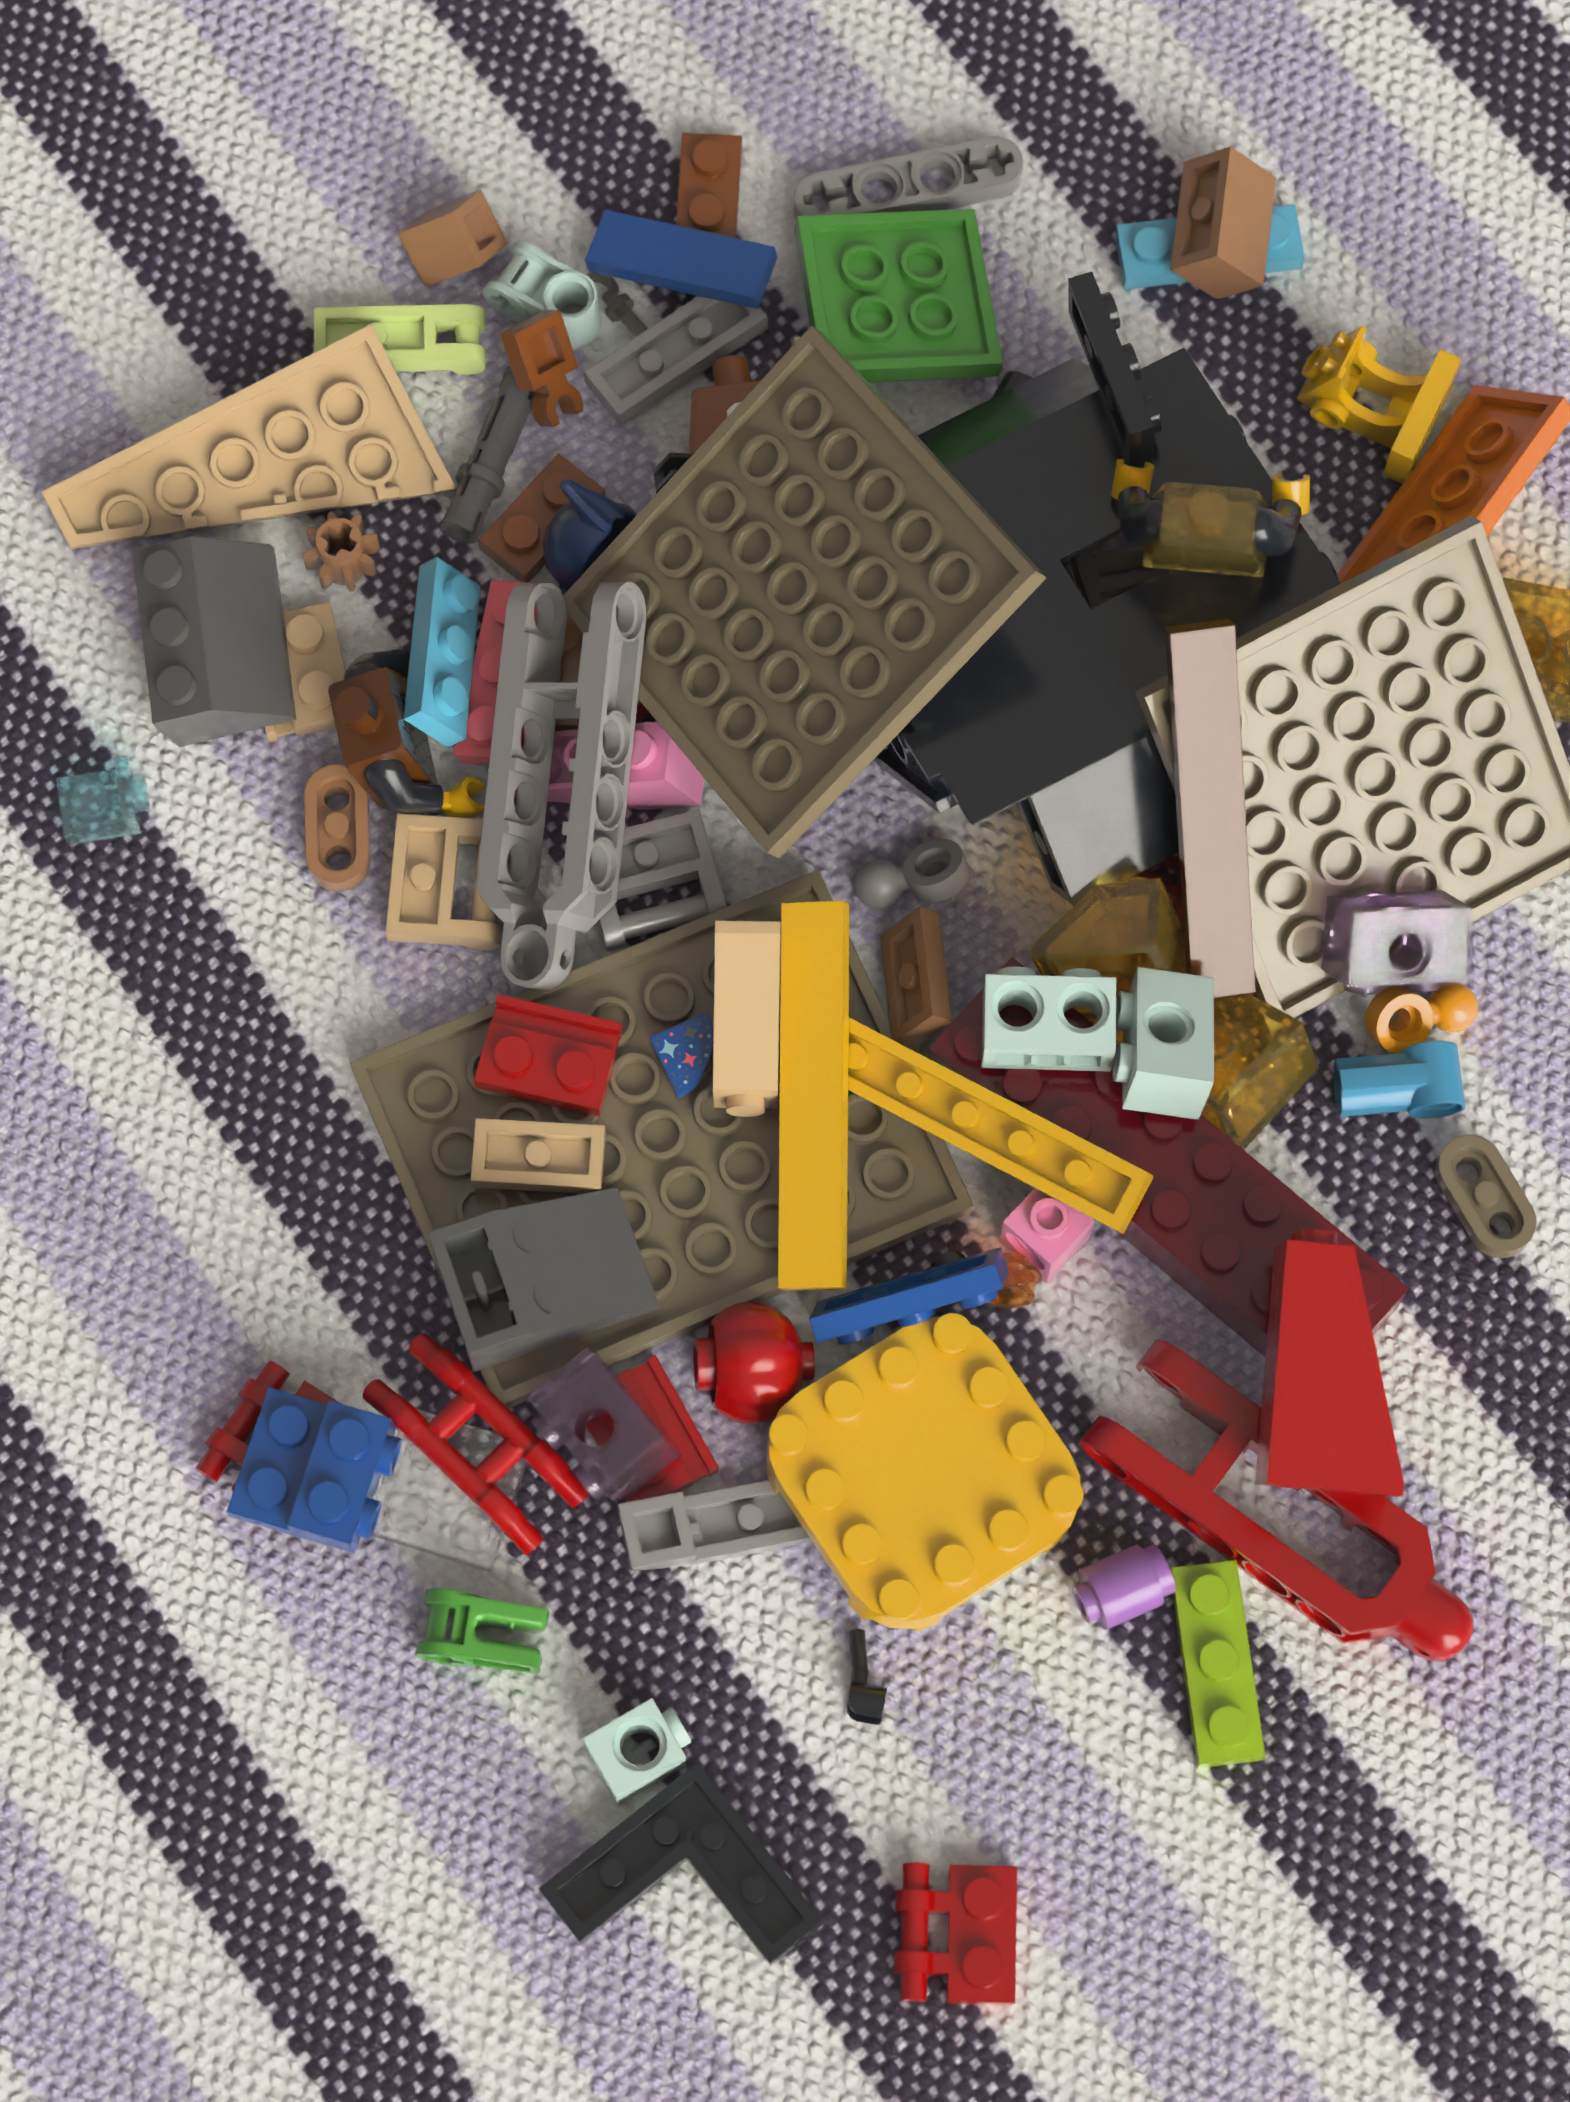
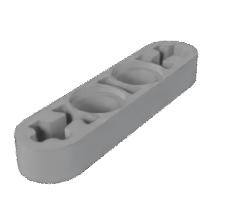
[794,136,1023,220]

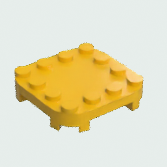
[765,1313,1083,1632]

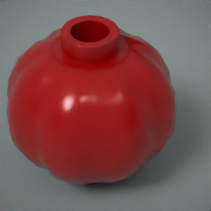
[693,1302,815,1424]

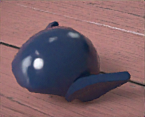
[542,479,637,595]

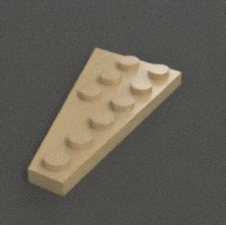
[41,324,456,549]

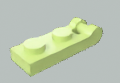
[314,304,486,375]

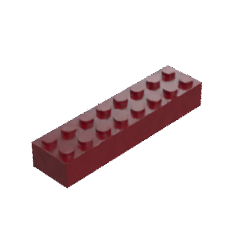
[927,957,1409,1357]

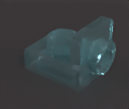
[56,755,150,845]

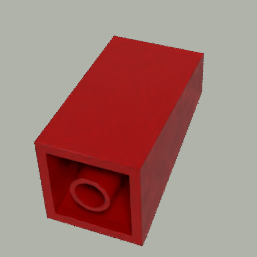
[1255,1229,1404,1497]

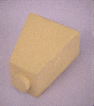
[713,921,780,1117]

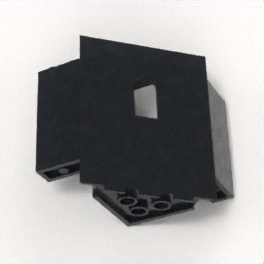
[875,348,1341,907]

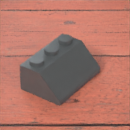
[132,536,296,747]

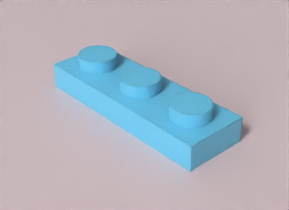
[1115,204,1305,290]
[403,557,481,748]

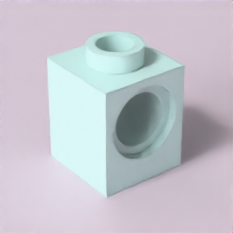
[582,1698,691,1806]

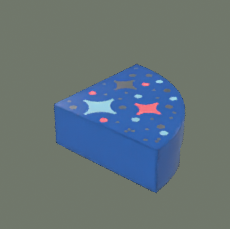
[650,1012,714,1099]

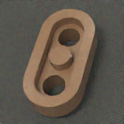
[304,764,371,891]

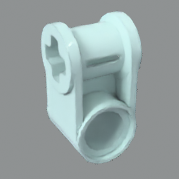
[482,241,602,348]

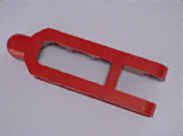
[1079,1339,1474,1662]

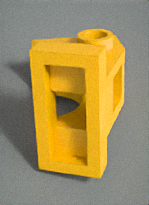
[1297,326,1462,484]

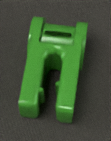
[415,1588,549,1674]

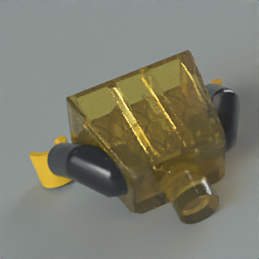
[1111,459,1310,578]

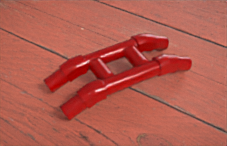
[362,1333,590,1555]

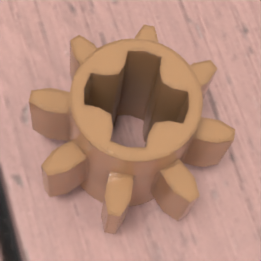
[302,511,380,592]

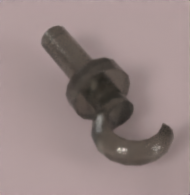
[587,272,648,337]

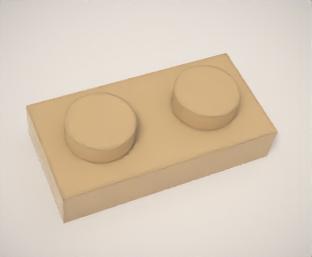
[471,1118,606,1194]

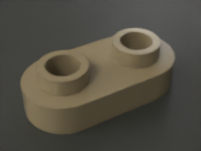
[1435,1135,1536,1258]

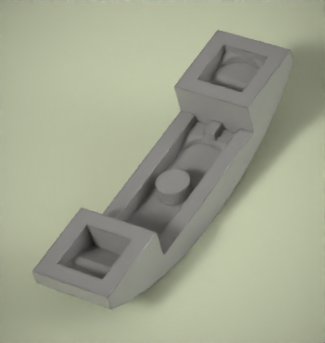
[617,1480,812,1571]

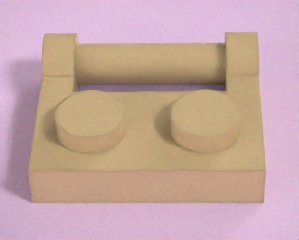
[385,814,502,951]

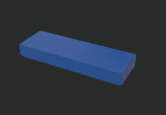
[585,210,778,309]

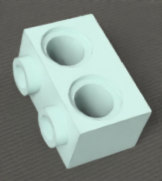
[981,967,1116,1071]

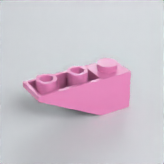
[514,721,704,810]

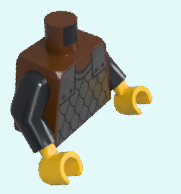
[328,649,485,818]

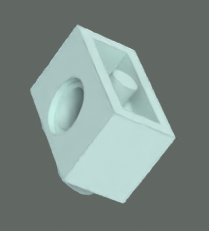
[1113,967,1214,1120]

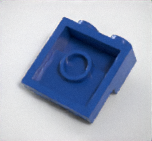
[227,1387,402,1554]

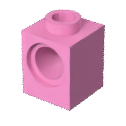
[999,1188,1095,1284]

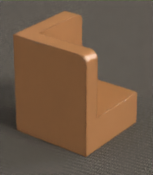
[398,189,508,286]

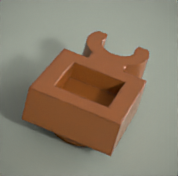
[500,310,583,427]

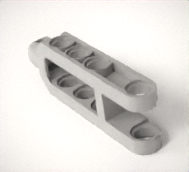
[476,582,646,991]

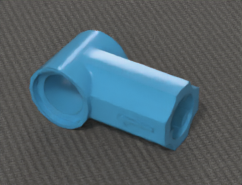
[1333,1041,1465,1119]

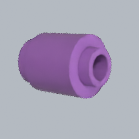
[1072,1544,1176,1630]

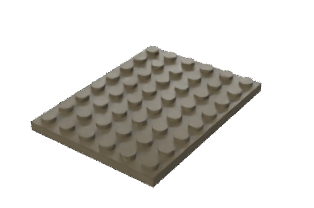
[349,869,974,1408]

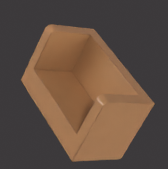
[1170,146,1276,299]

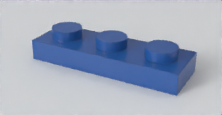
[809,1247,1009,1345]

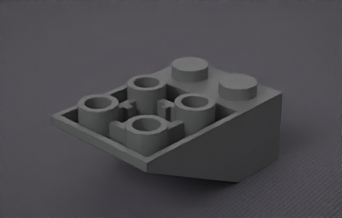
[427,1187,660,1372]

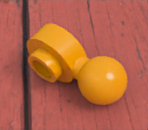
[1365,982,1478,1054]

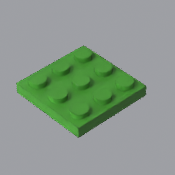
[794,209,1003,383]

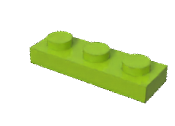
[1170,1560,1266,1768]

